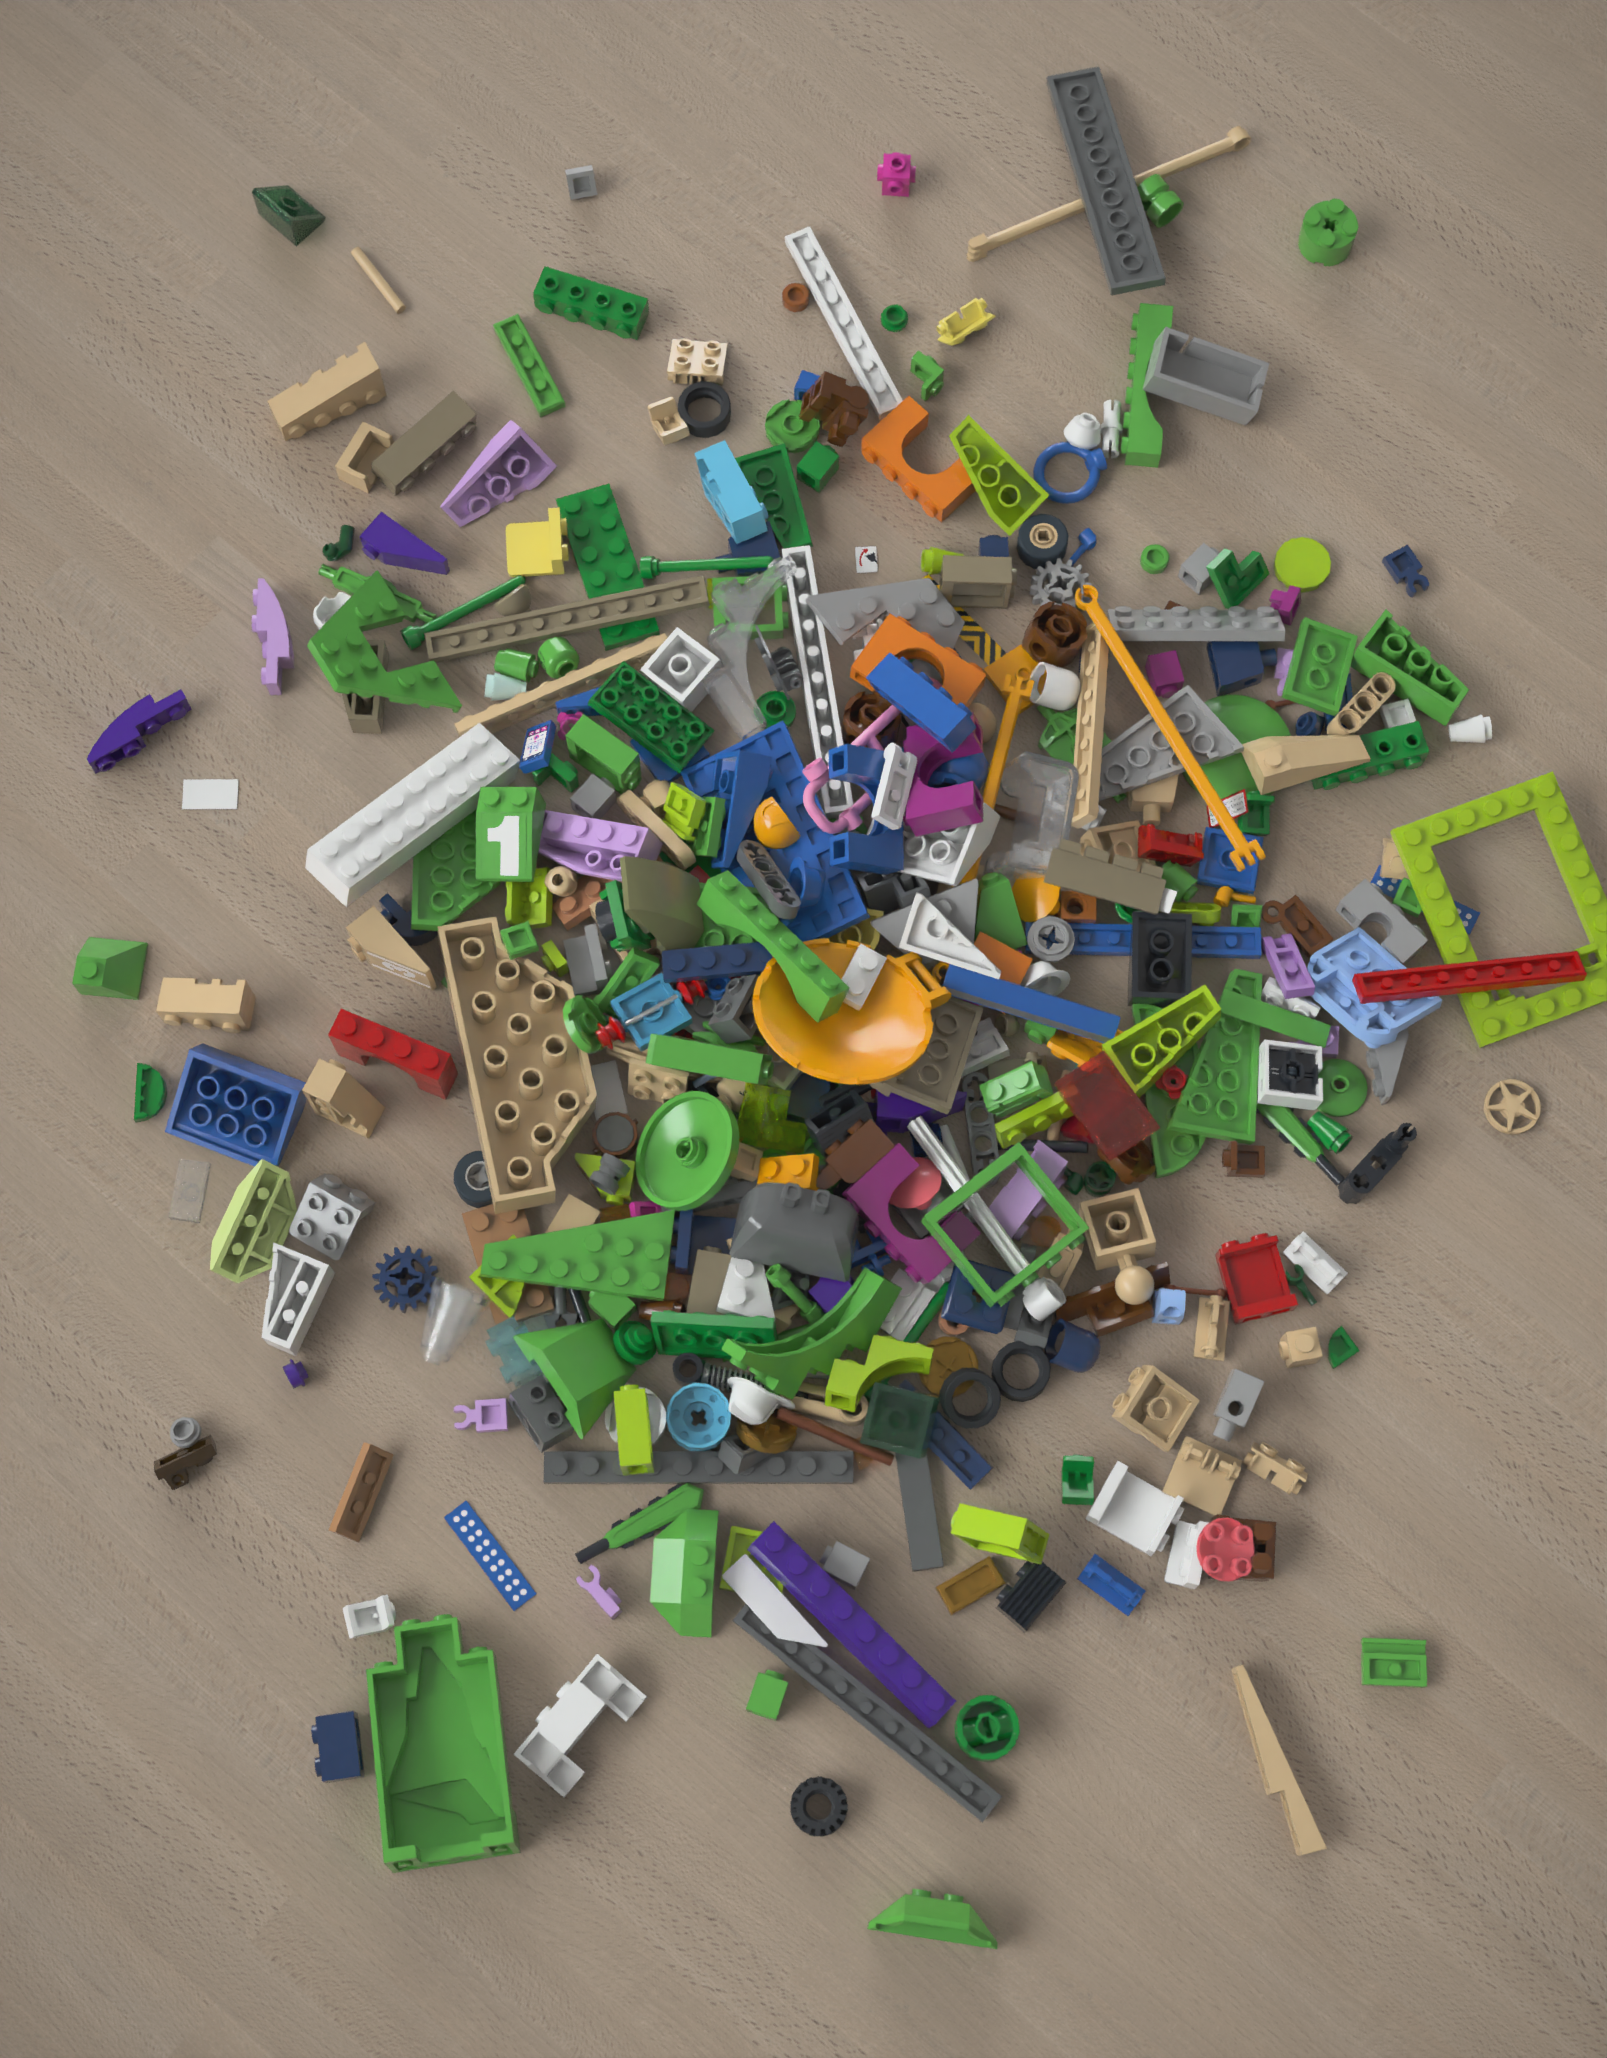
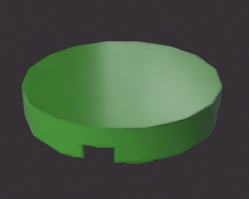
[765,399,820,453]
[563,995,607,1054]

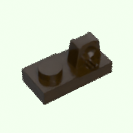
[154,1435,217,1490]

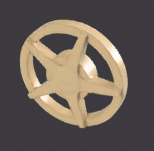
[1484,1079,1541,1135]

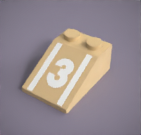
[346,905,437,991]

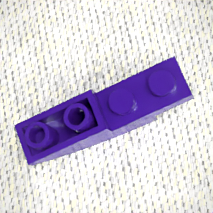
[87,689,192,774]

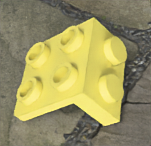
[506,508,569,577]

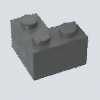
[856,872,931,915]

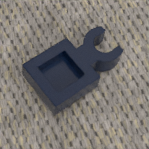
[1382,544,1429,598]

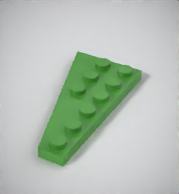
[1167,969,1262,1145]
[480,1210,675,1301]

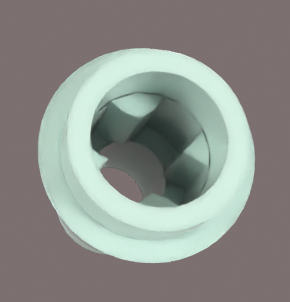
[484,672,527,701]

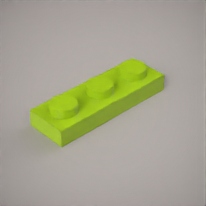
[994,1084,1082,1149]

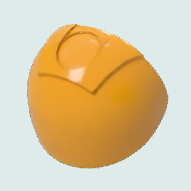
[754,797,800,849]

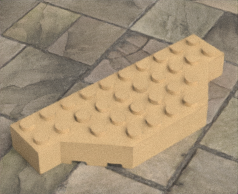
[438,916,597,1214]

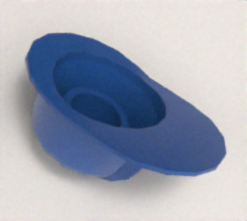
[779,857,826,927]

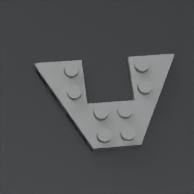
[805,578,965,727]

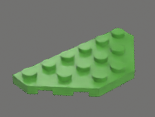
[411,809,501,931]

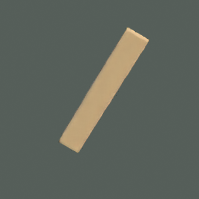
[1231,1665,1327,1856]

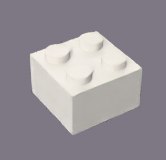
[640,627,726,712]

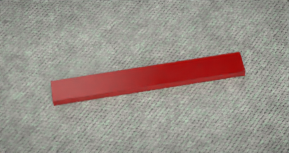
[1352,951,1587,1004]

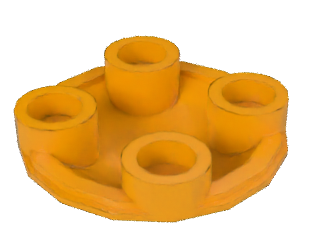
[1012,866,1061,922]

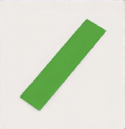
[1220,989,1331,1048]

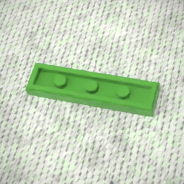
[493,314,566,418]

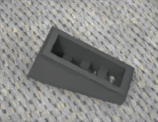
[719,1434,773,1474]

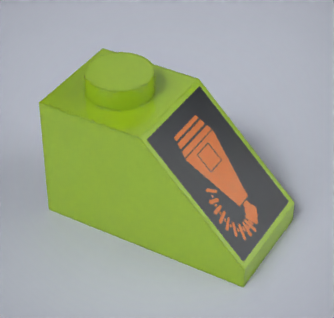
[575,1153,636,1206]

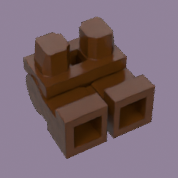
[799,371,869,447]
[1208,1514,1276,1582]

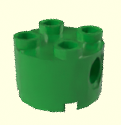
[954,1695,1020,1762]

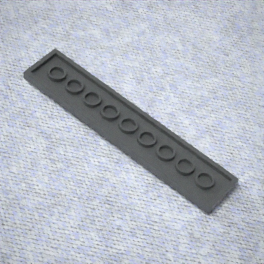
[1046,67,1166,296]

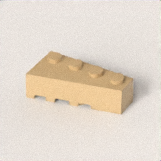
[267,342,387,441]

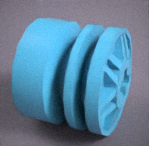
[666,1383,731,1451]

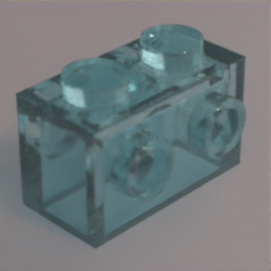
[485,1316,544,1389]

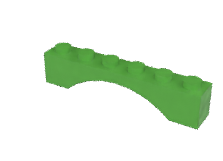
[1120,303,1173,468]
[697,870,850,1023]

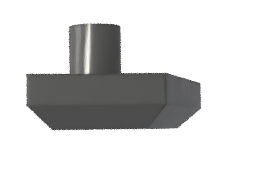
[771,1269,810,1311]

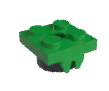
[595,880,652,952]

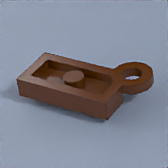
[1261,895,1333,959]

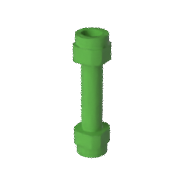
[766,1263,825,1325]

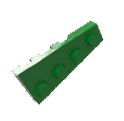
[735,443,814,549]

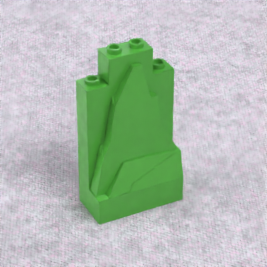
[366,1614,521,1873]

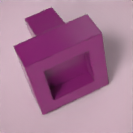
[1269,585,1301,626]

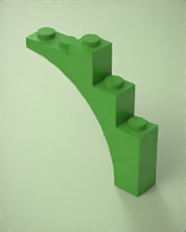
[721,1267,902,1400]

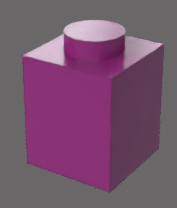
[1145,650,1184,698]

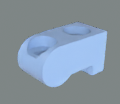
[1152,1288,1186,1325]

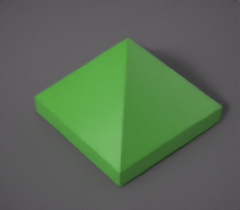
[1230,904,1262,927]

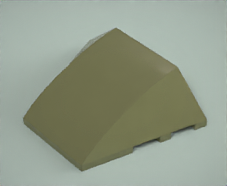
[620,856,704,952]

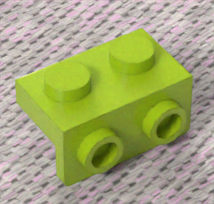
[505,867,553,929]

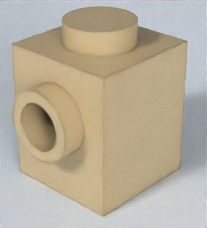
[1278,1327,1323,1368]

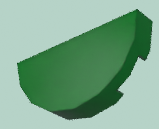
[134,1063,167,1123]

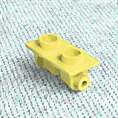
[936,298,995,345]

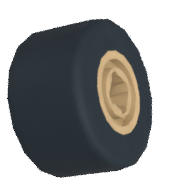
[1017,514,1069,569]

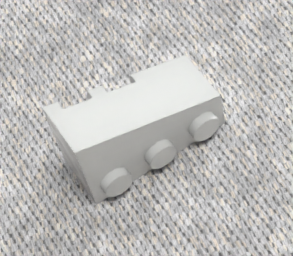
[262,1243,335,1356]

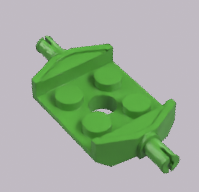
[1037,705,1127,804]

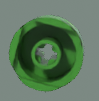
[1298,198,1358,266]

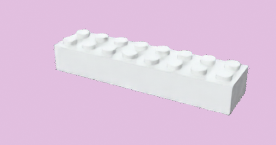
[305,723,520,907]

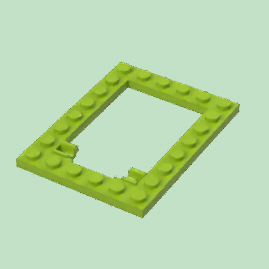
[1390,771,1607,1048]

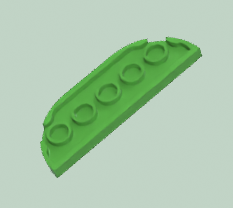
[1131,1004,1206,1178]

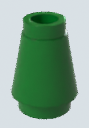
[1307,1111,1353,1154]

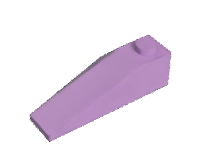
[440,420,557,527]

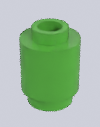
[494,648,539,682]
[1161,860,1199,903]

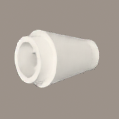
[1448,714,1492,743]

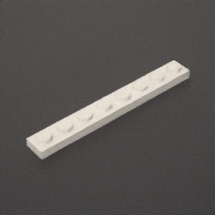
[785,226,903,420]

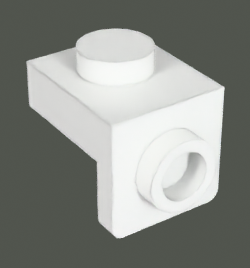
[343,1595,396,1639]

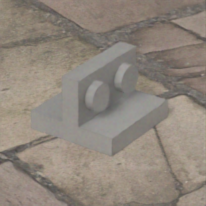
[563,924,621,997]

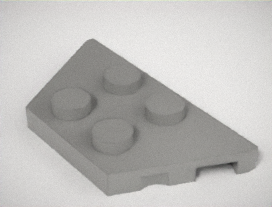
[870,878,978,964]

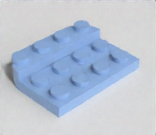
[1307,927,1442,1049]

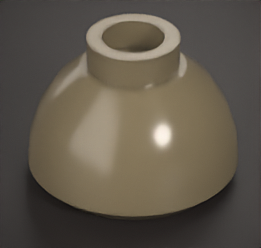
[494,584,531,616]

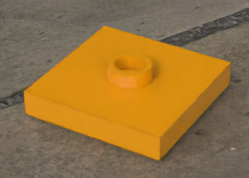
[983,644,1047,715]

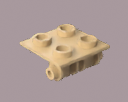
[667,339,728,385]
[1162,1436,1243,1516]

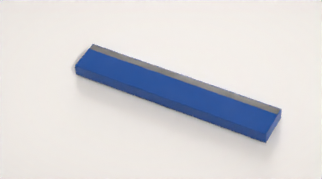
[942,964,1121,1043]

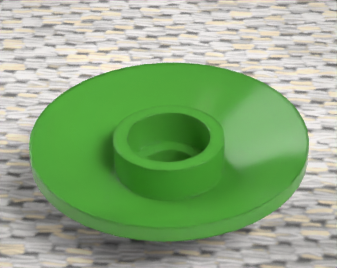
[1317,1059,1367,1117]

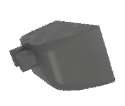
[730,1182,859,1282]

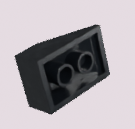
[1128,911,1192,1008]

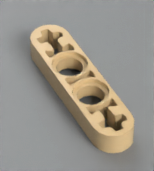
[616,790,696,870]

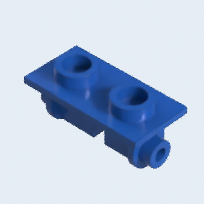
[1077,1554,1146,1616]

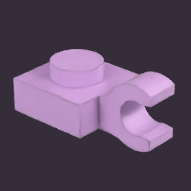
[576,1565,622,1620]

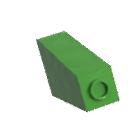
[646,1033,774,1085]

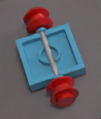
[595,973,707,1052]

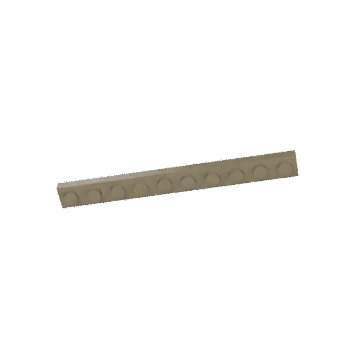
[424,575,710,663]

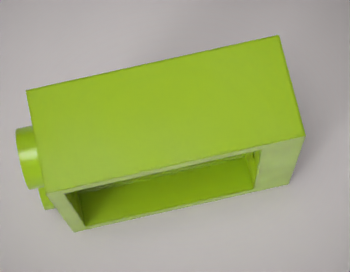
[614,1384,654,1476]
[951,1503,1050,1564]

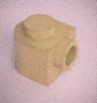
[639,779,670,818]

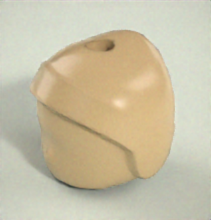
[544,866,577,897]

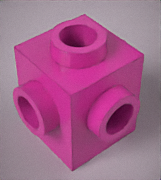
[877,152,916,197]

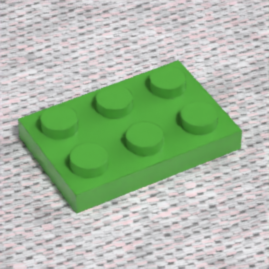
[1281,617,1358,716]

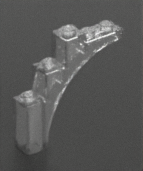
[703,555,796,741]

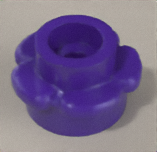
[282,1359,309,1389]

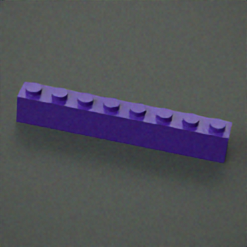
[747,1521,956,1728]

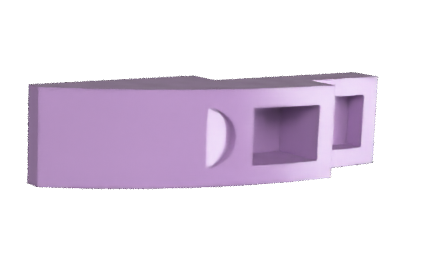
[252,578,294,695]

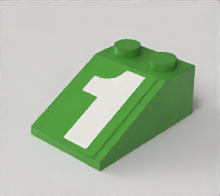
[476,787,546,882]

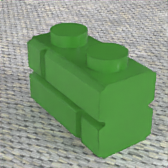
[980,1061,1053,1117]

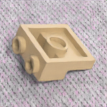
[1079,820,1156,872]
[1112,1365,1200,1452]

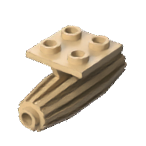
[606,1032,723,1104]

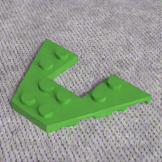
[307,571,462,713]

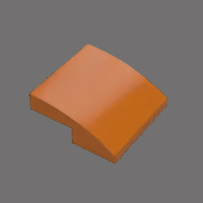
[974,931,1033,1014]

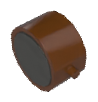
[592,1112,639,1160]

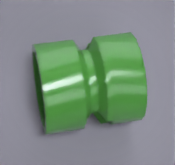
[1137,174,1184,228]

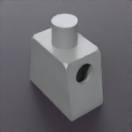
[1213,1369,1264,1442]

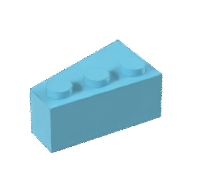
[694,440,769,544]

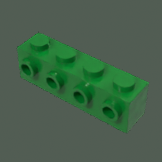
[533,266,649,340]
[1311,721,1429,790]

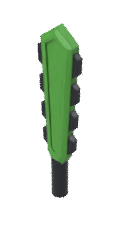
[1256,1089,1345,1186]
[575,1483,704,1565]

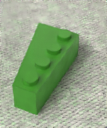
[1350,609,1469,727]

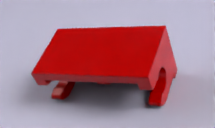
[1138,823,1204,867]

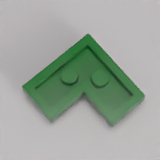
[1206,548,1270,609]

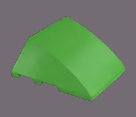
[513,1319,636,1440]

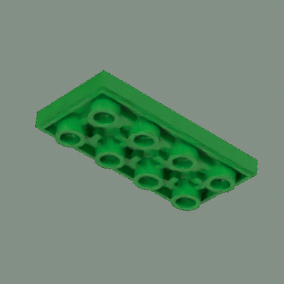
[588,661,715,774]

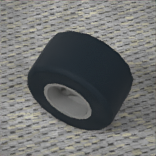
[454,1151,493,1208]

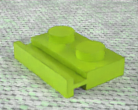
[660,782,706,841]

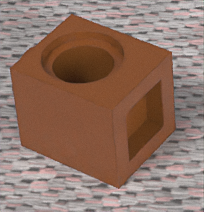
[1053,891,1096,924]

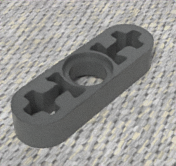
[1004,1242,1037,1331]

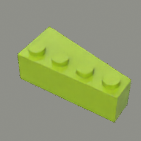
[1102,984,1221,1103]

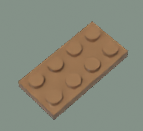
[462,1204,555,1329]

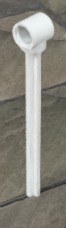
[907,1116,1066,1321]

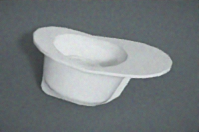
[1020,961,1071,996]
[728,1377,795,1425]

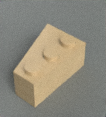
[156,978,256,1033]

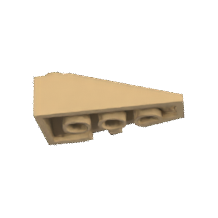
[1241,735,1371,795]

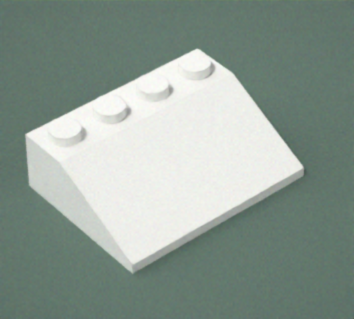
[867,802,1000,886]

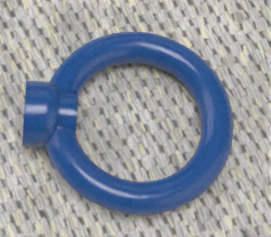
[1033,442,1107,504]

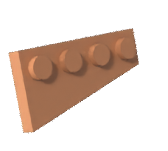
[552,824,663,931]

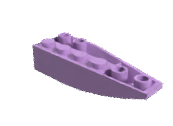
[538,810,663,882]

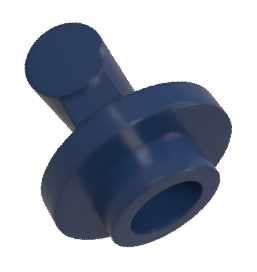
[1296,711,1325,736]

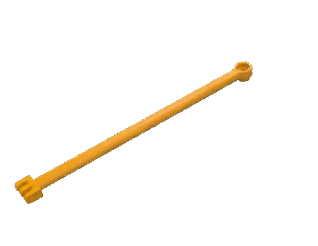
[1075,585,1266,872]
[932,674,1034,984]

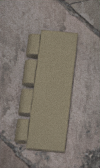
[1043,838,1166,915]

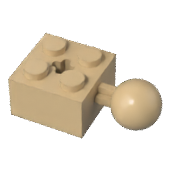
[1079,1188,1156,1305]

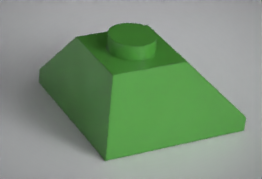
[72,937,148,1000]

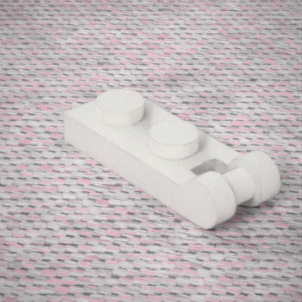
[871,743,917,830]

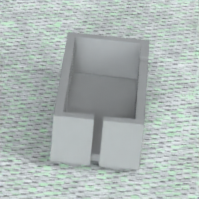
[1143,327,1269,426]

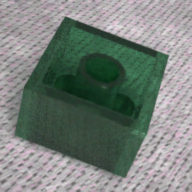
[860,1381,940,1459]

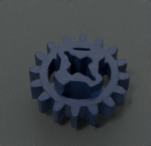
[372,1246,440,1313]

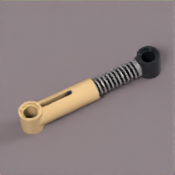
[673,1353,868,1426]

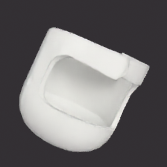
[1030,662,1081,711]

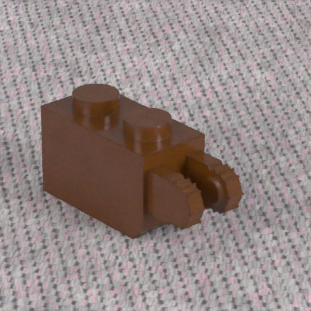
[816,1118,895,1190]

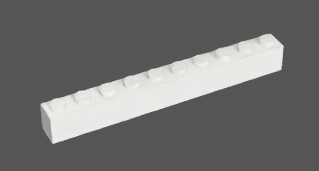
[782,545,853,819]

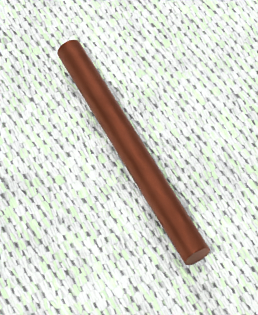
[776,1407,895,1466]

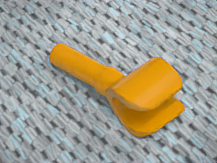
[1213,886,1256,907]

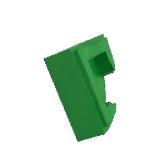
[1327,1326,1360,1369]

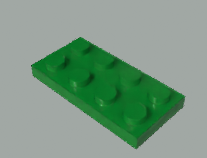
[650,1310,778,1359]

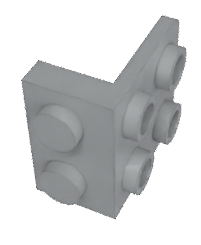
[289,1173,376,1260]

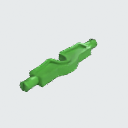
[318,564,437,623]

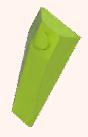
[949,415,1049,536]

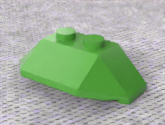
[650,1509,719,1637]
[867,1889,998,1949]

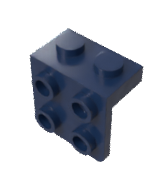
[670,1209,737,1276]

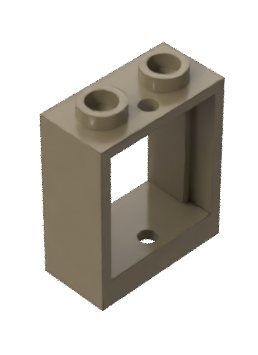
[939,555,1017,609]

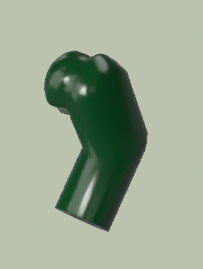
[322,525,355,562]

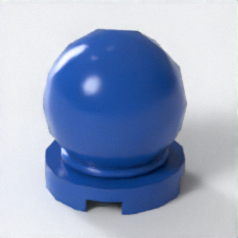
[927,752,989,790]

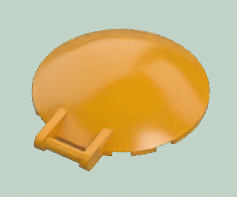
[753,938,951,1085]

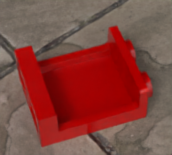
[1215,1233,1298,1325]

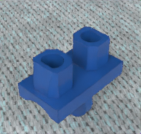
[851,1230,891,1276]

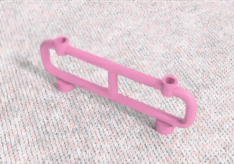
[802,677,942,834]

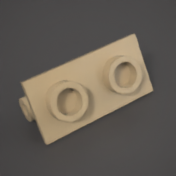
[1193,1295,1230,1361]
[1242,1442,1308,1495]

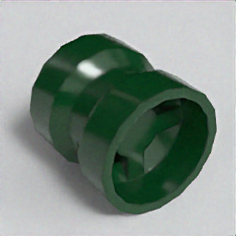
[1083,1161,1116,1197]

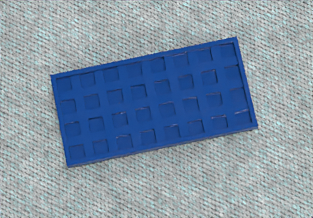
[681,721,870,942]

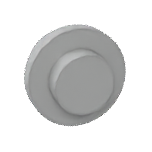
[170,1417,201,1448]

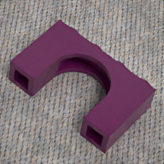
[903,712,983,837]
[841,1143,981,1284]

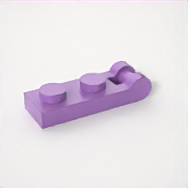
[1261,934,1315,999]

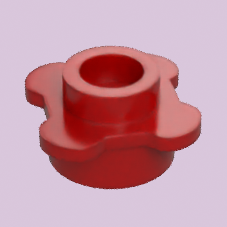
[1155,1065,1188,1099]

